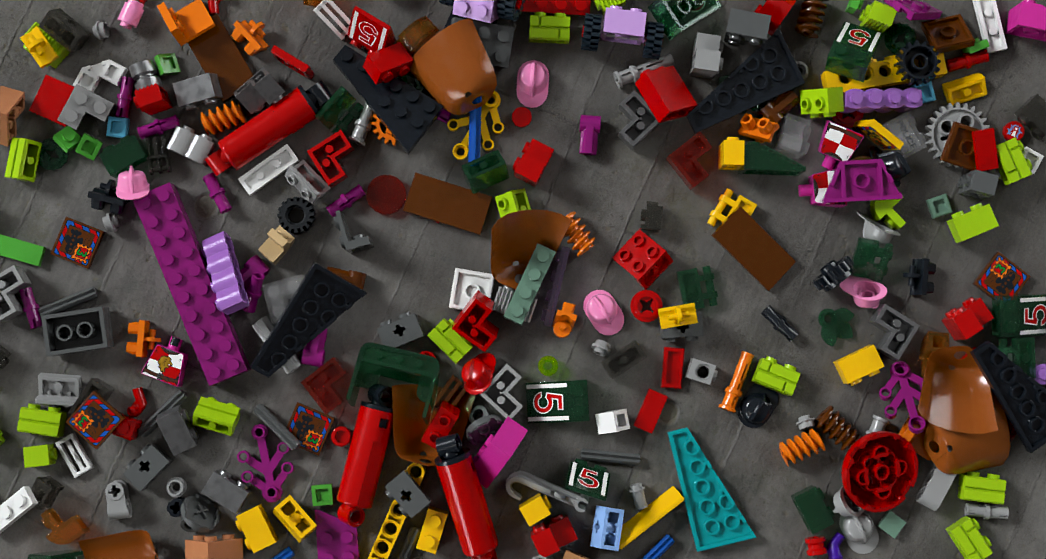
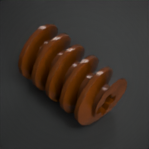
[795,0,829,38]
[816,405,860,451]

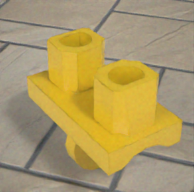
[20,26,59,68]
[658,303,698,329]

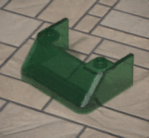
[346,342,440,424]

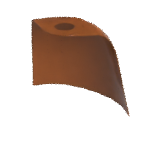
[410,18,497,115]
[491,209,572,289]
[918,346,998,434]
[392,384,476,466]
[923,391,1011,474]
[78,530,159,559]

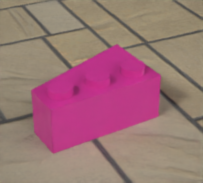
[473,417,528,488]

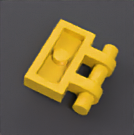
[707,188,757,227]

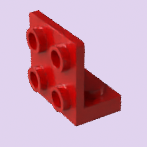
[613,230,673,290]

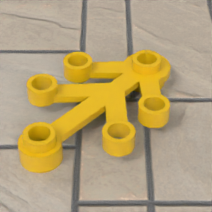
[447,91,504,160]

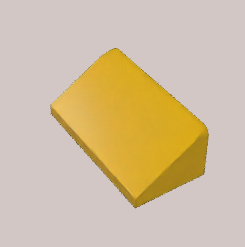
[942,72,987,106]

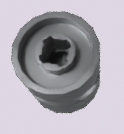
[129,60,163,90]

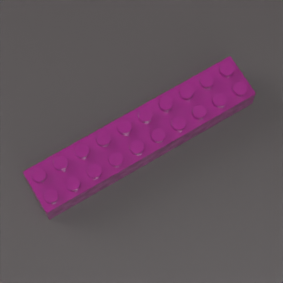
[133,182,251,386]

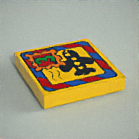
[853,119,904,150]

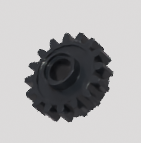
[894,40,941,86]
[812,256,854,292]

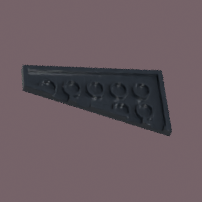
[250,262,367,378]

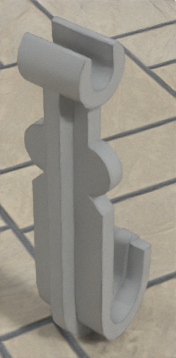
[506,470,589,512]

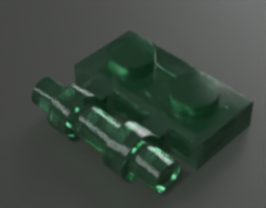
[315,86,364,134]
[851,237,893,281]
[676,266,718,309]
[997,337,1036,378]

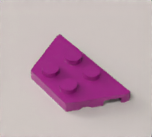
[884,0,942,20]
[822,159,903,203]
[315,509,360,559]

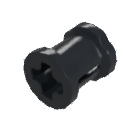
[167,497,186,517]

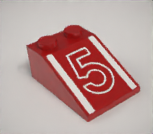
[347,6,396,54]

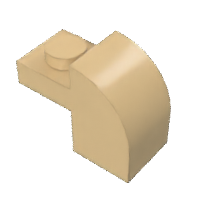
[258,225,295,265]

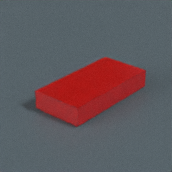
[972,128,999,171]
[661,347,685,389]
[633,388,668,434]

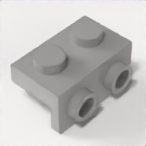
[285,159,331,205]
[35,373,82,408]

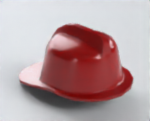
[461,353,496,395]

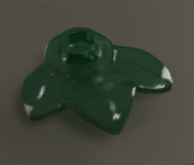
[818,308,854,346]

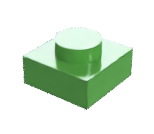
[845,0,864,14]
[962,37,989,54]
[154,53,181,76]
[53,126,82,153]
[75,132,103,161]
[311,483,334,506]

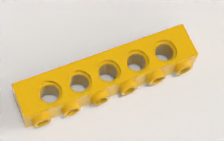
[820,53,948,93]

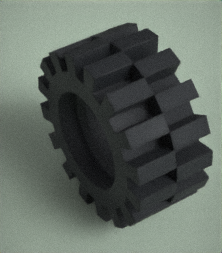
[277,197,316,234]

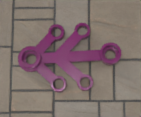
[879,361,926,434]
[237,424,294,502]

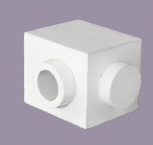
[595,409,630,434]

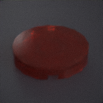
[366,175,406,215]

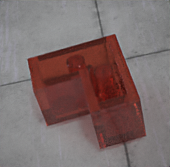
[666,131,712,191]
[301,357,348,415]

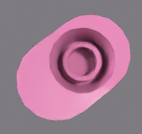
[516,60,549,108]
[116,165,150,200]
[839,274,887,309]
[583,290,624,335]

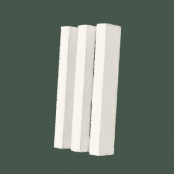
[313,0,351,40]
[55,432,94,478]

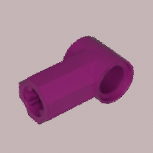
[579,115,601,156]
[240,254,271,290]
[301,328,328,368]

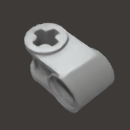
[105,479,132,521]

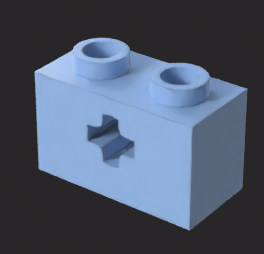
[590,505,624,551]

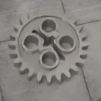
[923,102,990,168]

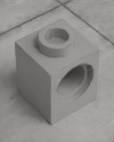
[685,358,718,385]

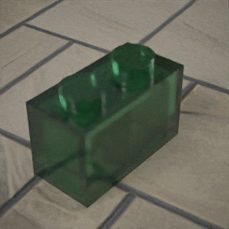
[99,135,151,178]
[461,149,509,194]
[791,485,835,534]

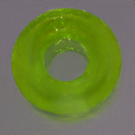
[538,356,558,376]

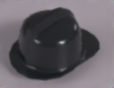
[869,146,911,187]
[738,384,778,428]

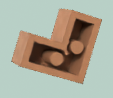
[0,86,25,147]
[185,534,243,559]

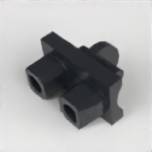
[88,179,130,215]
[903,258,936,295]

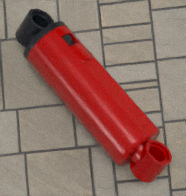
[204,80,333,176]
[337,384,393,527]
[434,433,498,559]

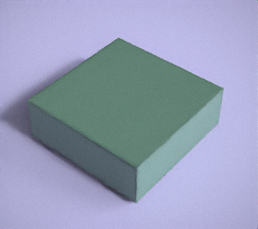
[926,193,953,219]
[877,510,906,539]

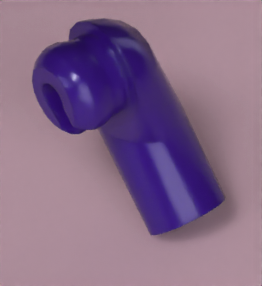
[826,532,845,559]

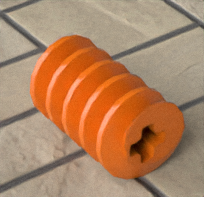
[200,100,247,136]
[564,211,596,257]
[779,429,826,467]

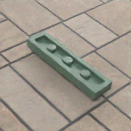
[503,244,556,326]

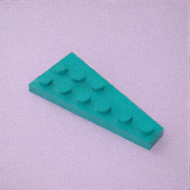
[667,427,756,552]

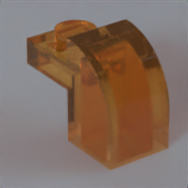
[396,16,439,57]
[919,331,949,377]
[41,508,90,545]

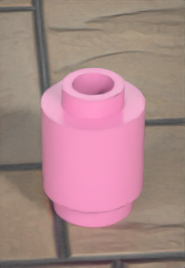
[117,0,144,30]

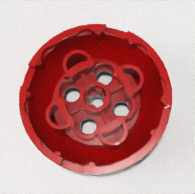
[841,431,918,512]

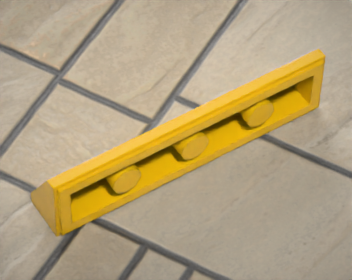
[619,486,684,549]

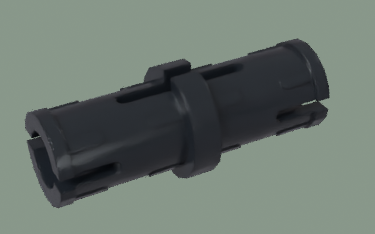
[761,305,799,342]

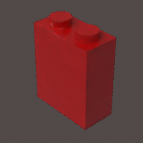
[635,66,697,123]

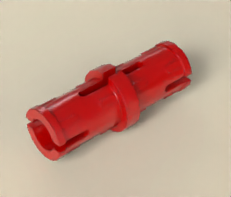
[946,49,989,72]

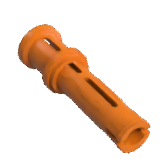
[718,351,754,413]

